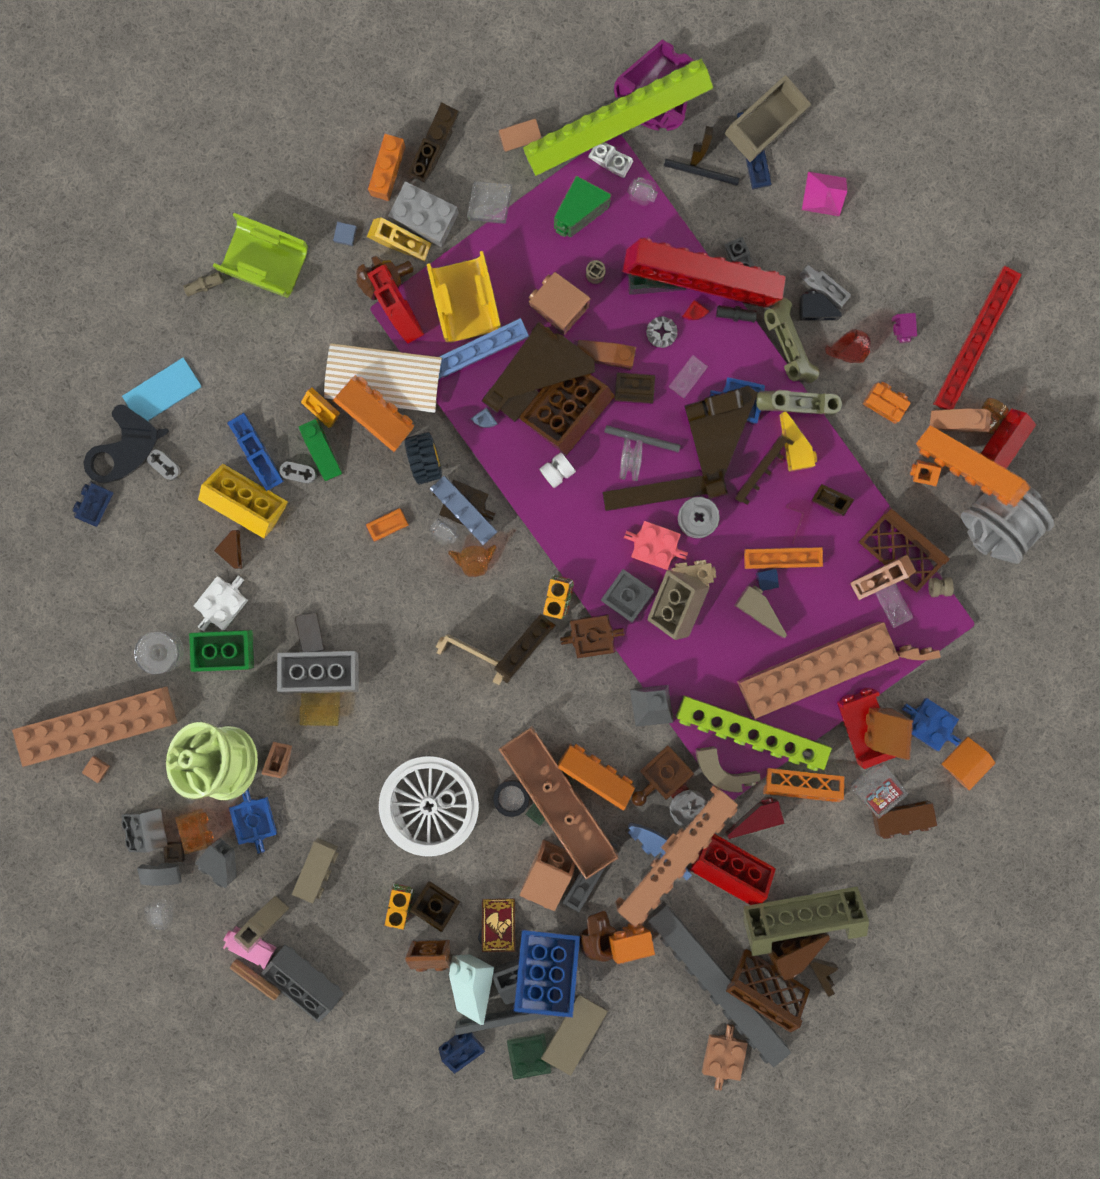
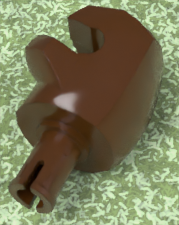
[356,256,413,300]

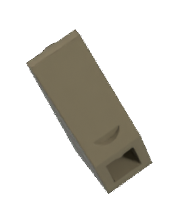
[234,895,289,953]

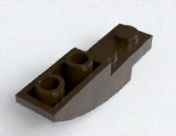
[408,102,460,183]

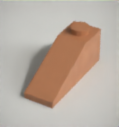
[930,409,991,432]
[850,554,916,600]

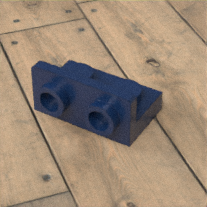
[72,481,113,527]
[438,1032,485,1074]

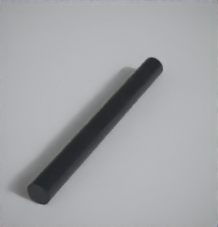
[664,159,740,186]

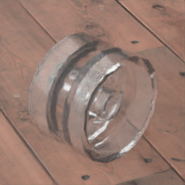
[134,631,184,675]

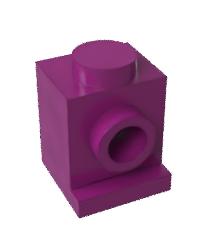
[892,313,917,343]

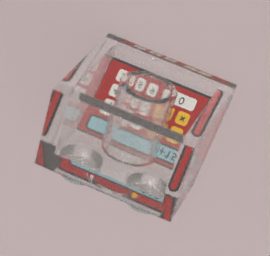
[849,763,909,819]

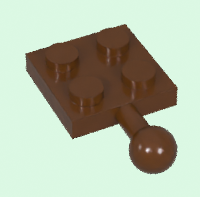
[631,746,694,806]

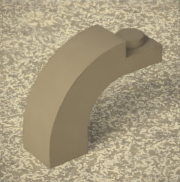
[695,746,761,792]

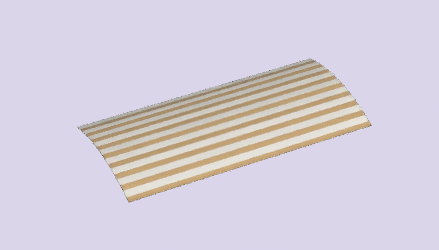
[324,343,442,413]

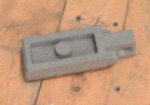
[799,265,851,310]

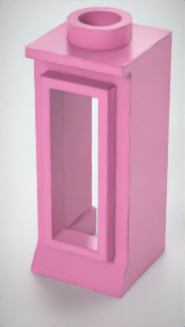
[223,926,277,969]

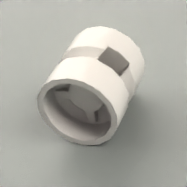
[539,452,576,488]

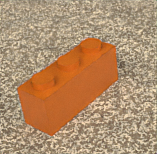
[368,134,406,201]

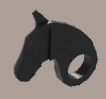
[83,404,169,483]

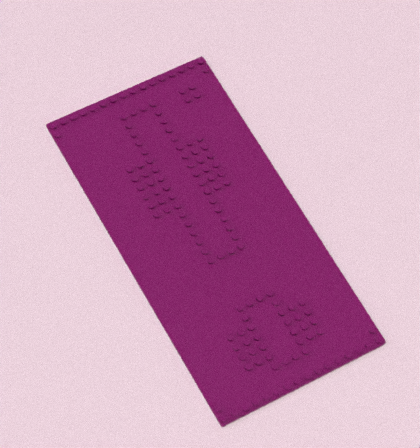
[370,134,974,800]

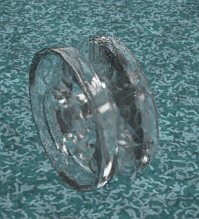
[620,439,643,481]

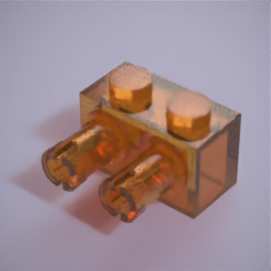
[175,808,213,855]

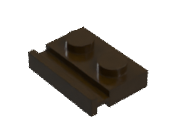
[615,372,655,404]

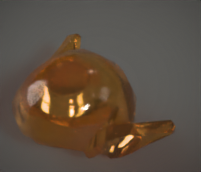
[448,545,497,577]

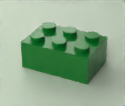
[189,630,254,672]

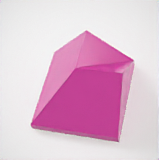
[802,172,847,216]

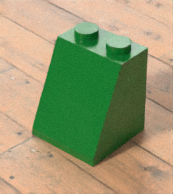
[554,176,611,237]

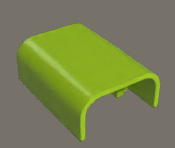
[213,213,308,298]

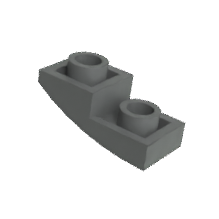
[724,237,754,267]
[137,862,182,886]

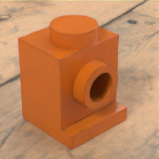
[910,460,941,486]

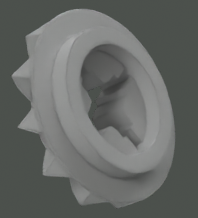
[646,316,677,348]

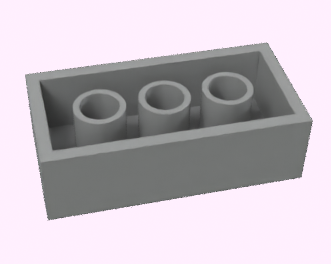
[277,651,359,694]

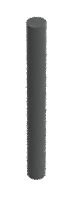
[604,425,681,452]

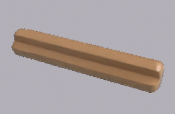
[230,959,280,1000]

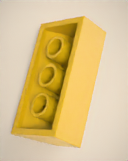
[198,463,288,538]

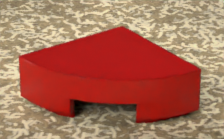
[682,300,709,320]

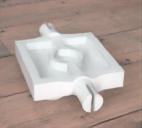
[194,575,248,631]

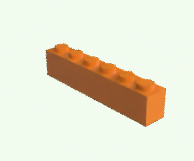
[916,425,1030,507]

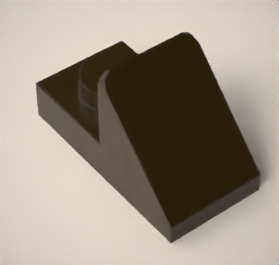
[812,484,854,516]
[809,958,839,997]

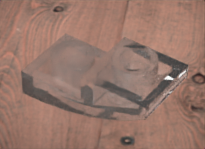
[669,355,708,398]

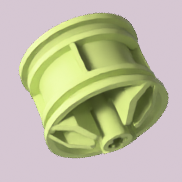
[166,722,258,800]

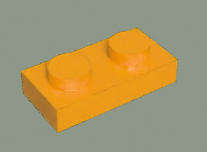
[301,388,340,428]

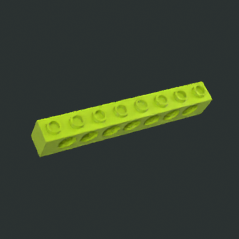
[676,695,832,771]

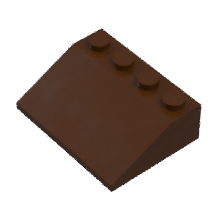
[519,374,615,456]

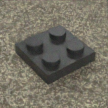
[601,569,654,622]

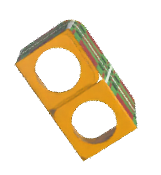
[543,575,574,619]
[384,884,414,930]

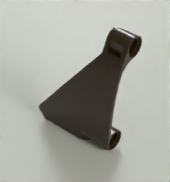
[481,322,595,412]

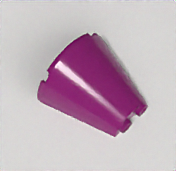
[614,39,695,131]

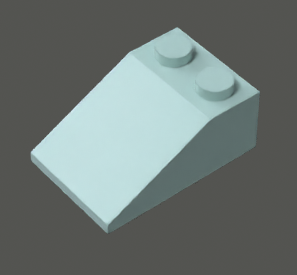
[449,955,494,1025]

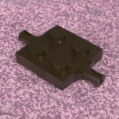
[433,480,496,526]

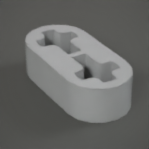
[147,450,181,480]
[280,462,317,484]

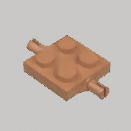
[702,1024,748,1091]

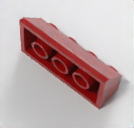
[690,834,776,905]

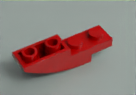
[367,265,425,344]

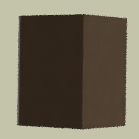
[410,881,460,932]

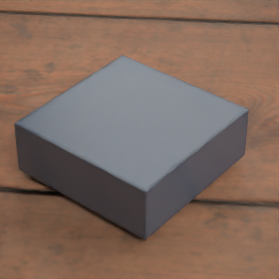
[333,222,357,246]

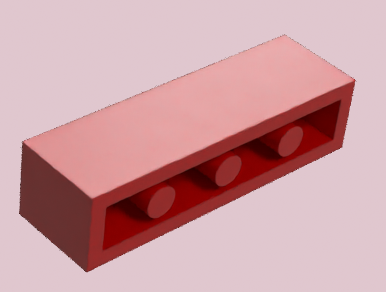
[980,408,1036,469]

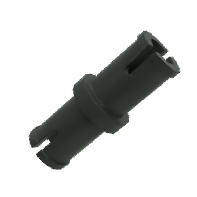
[716,305,757,323]

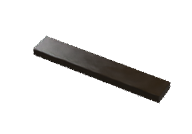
[602,475,708,511]

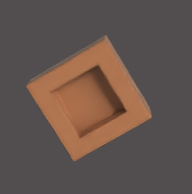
[82,756,110,783]

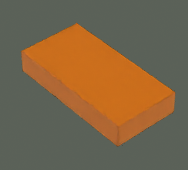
[366,508,409,542]

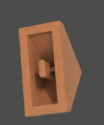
[262,742,292,778]

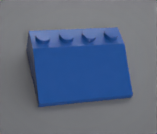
[514,930,580,1018]

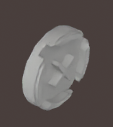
[670,790,707,827]

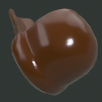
[579,910,617,962]

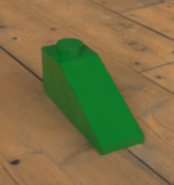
[298,419,342,481]

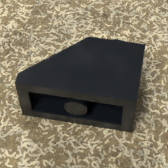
[799,291,842,321]

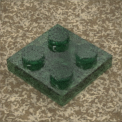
[507,1033,551,1080]

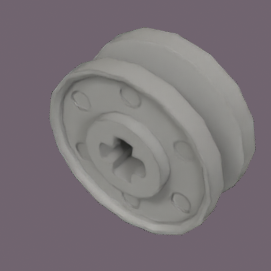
[678,497,720,538]

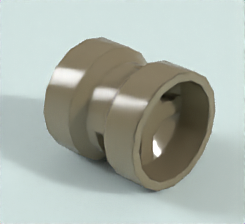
[586,260,605,284]
[928,577,954,597]

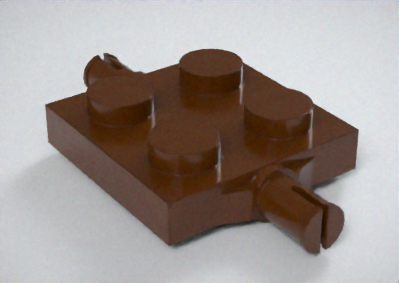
[560,614,625,658]

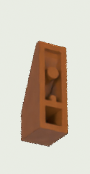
[577,340,636,370]

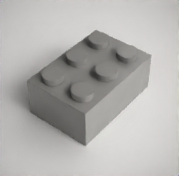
[388,181,459,247]

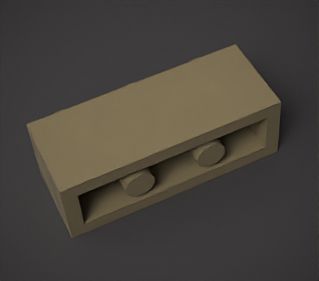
[292,838,339,903]

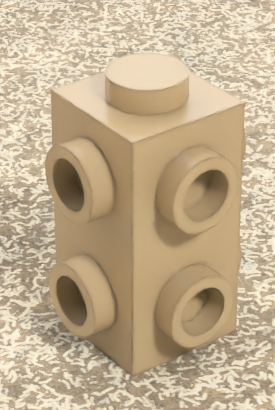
[671,560,716,586]

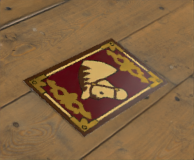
[482,898,515,952]

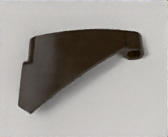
[684,386,758,499]

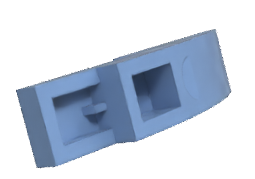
[628,823,692,881]

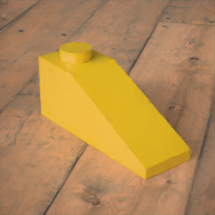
[367,217,432,261]
[779,412,817,472]

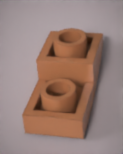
[896,645,941,660]

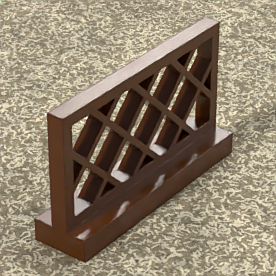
[858,507,950,593]
[726,949,810,1033]

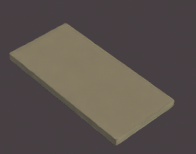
[541,994,608,1076]

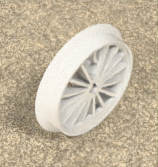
[379,756,479,856]

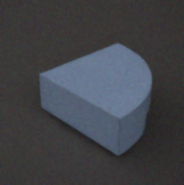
[471,408,498,428]

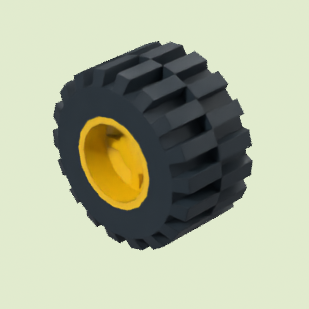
[405,432,442,485]

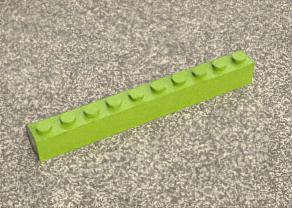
[523,59,713,176]

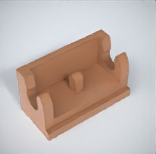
[499,119,541,152]

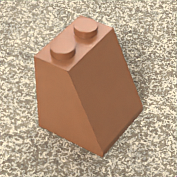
[529,272,590,335]
[519,840,575,911]

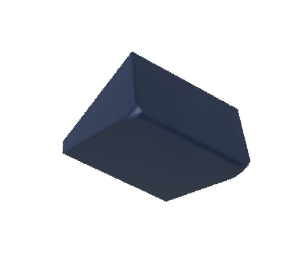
[756,569,779,591]

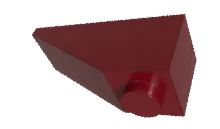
[726,797,785,839]

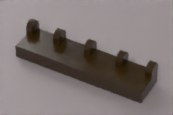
[735,433,794,505]
[494,614,556,683]

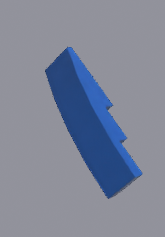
[227,412,283,491]

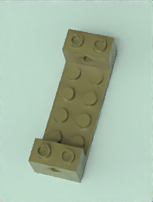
[743,886,869,956]

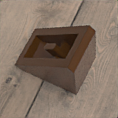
[214,530,242,569]

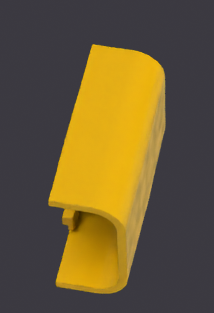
[427,251,501,342]

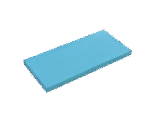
[122,358,202,421]

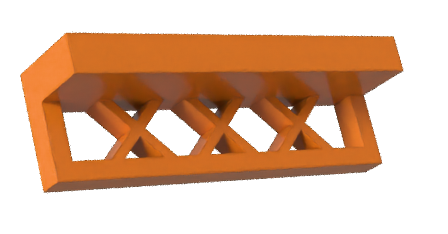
[763,768,845,802]

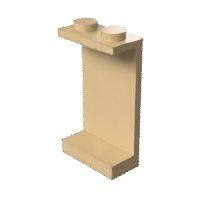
[436,634,503,685]

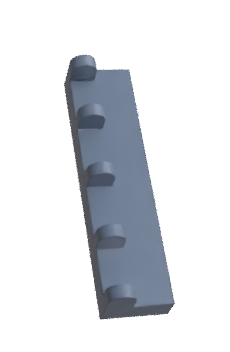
[430,476,498,545]

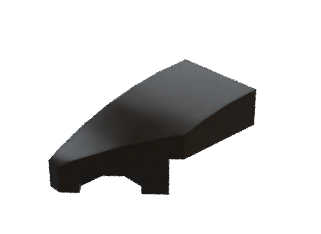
[690,126,713,166]

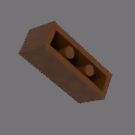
[872,800,937,839]

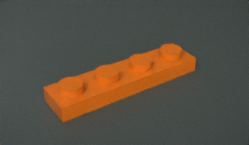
[744,547,823,569]

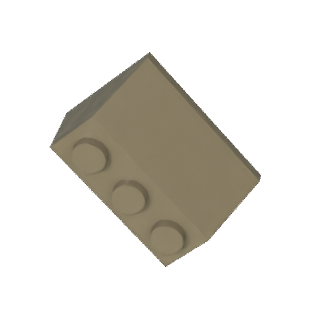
[647,570,710,640]

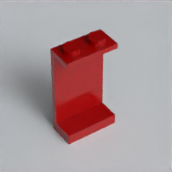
[837,687,896,769]

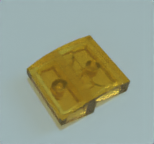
[300,692,340,726]

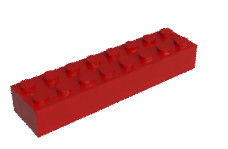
[623,238,786,308]

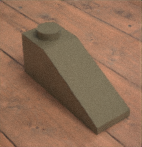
[734,585,787,638]

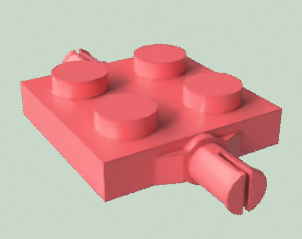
[624,521,688,570]

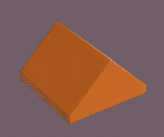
[941,737,995,791]

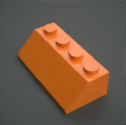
[333,375,414,452]
[558,744,635,811]

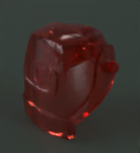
[825,329,871,363]

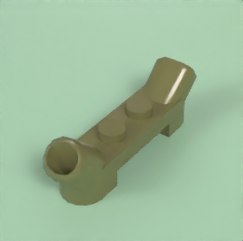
[764,298,820,384]
[756,390,842,415]

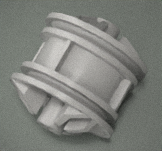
[961,486,1054,564]

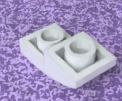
[589,142,633,178]

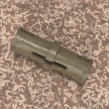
[183,271,224,297]

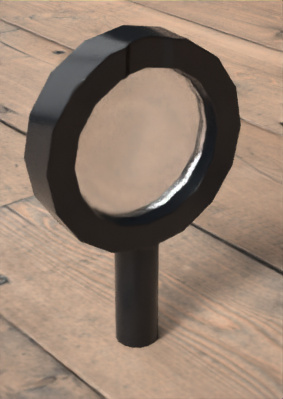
[493,780,530,817]

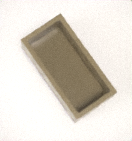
[725,75,811,162]

